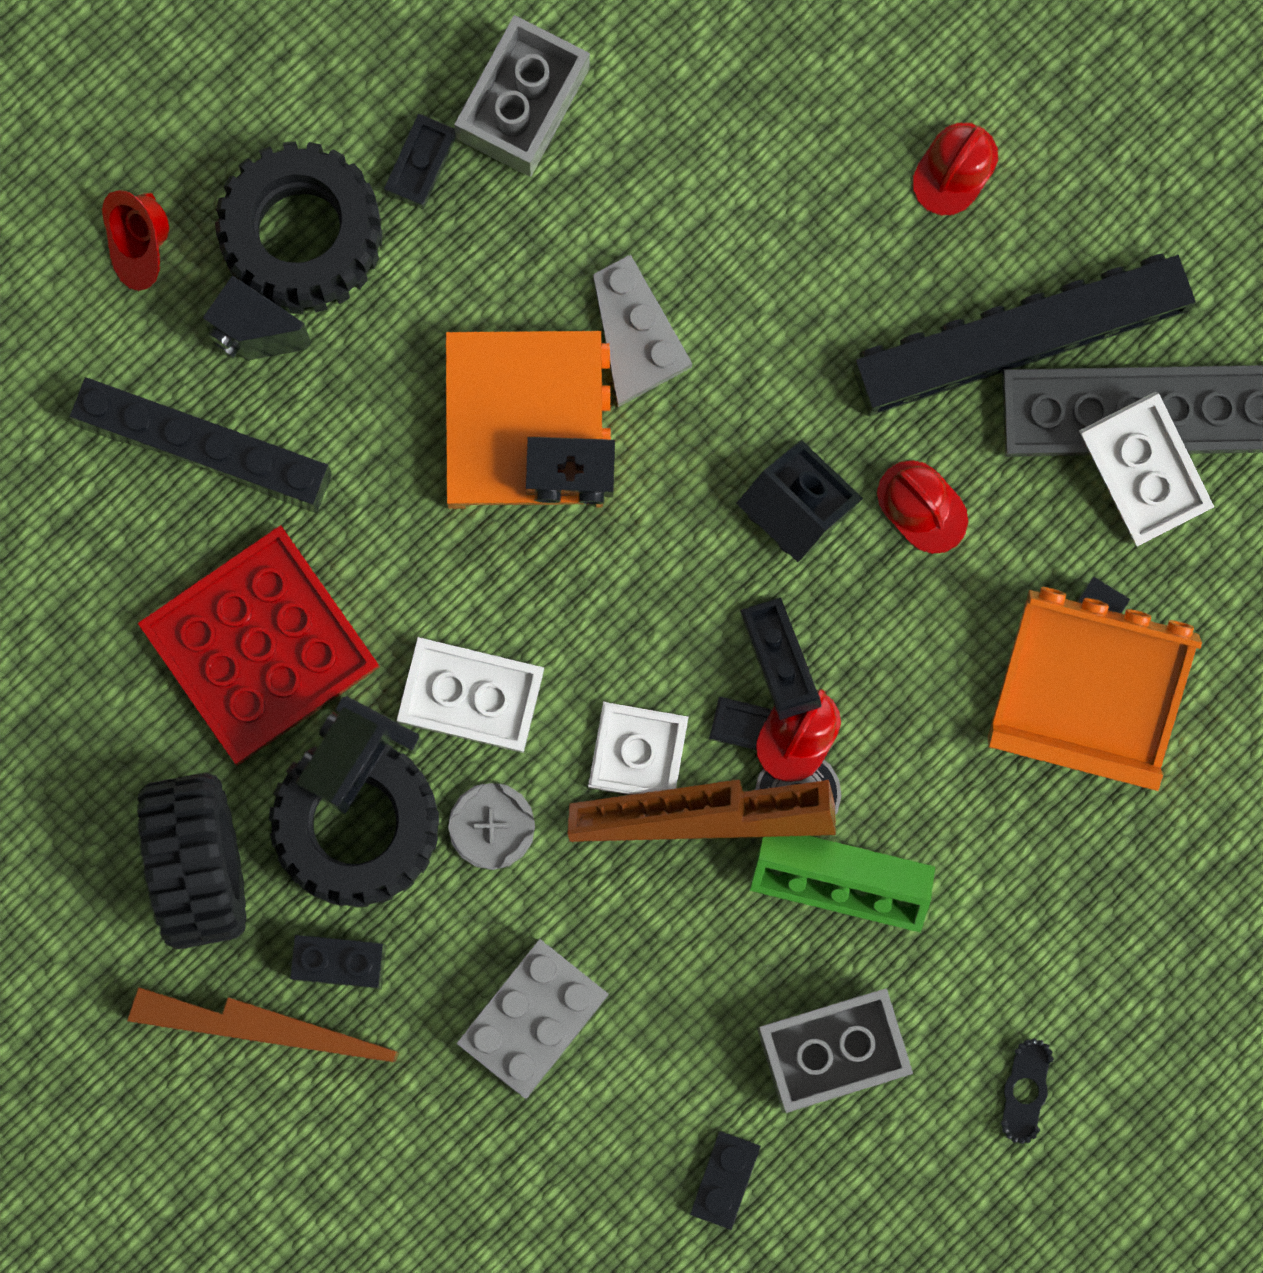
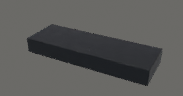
[740,597,821,720]

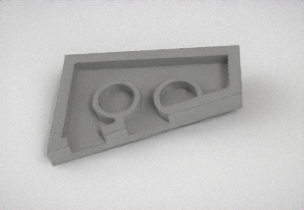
[593,254,693,407]

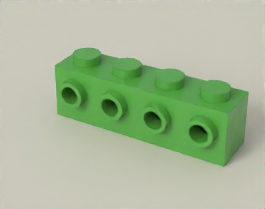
[750,836,935,933]

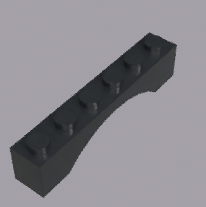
[69,377,332,514]

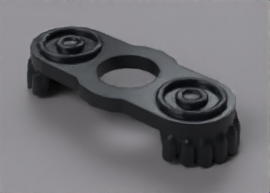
[1001,1039,1054,1144]

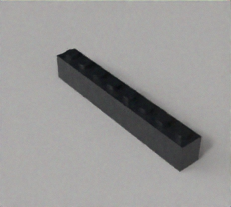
[852,253,1196,417]

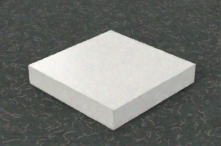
[588,702,688,795]

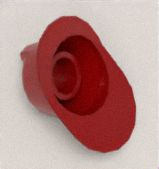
[913,123,998,216]
[102,190,170,291]
[877,460,969,554]
[756,689,841,782]

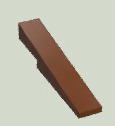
[567,780,836,842]
[127,987,399,1062]

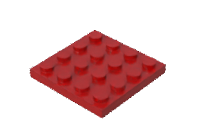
[138,525,380,766]

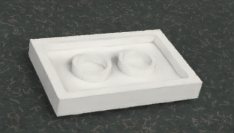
[1079,391,1214,546]
[397,637,544,753]

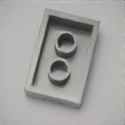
[454,15,590,177]
[457,939,609,1099]
[757,988,913,1113]

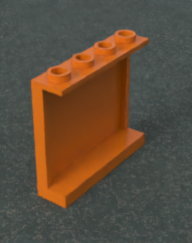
[446,331,611,509]
[988,587,1202,791]

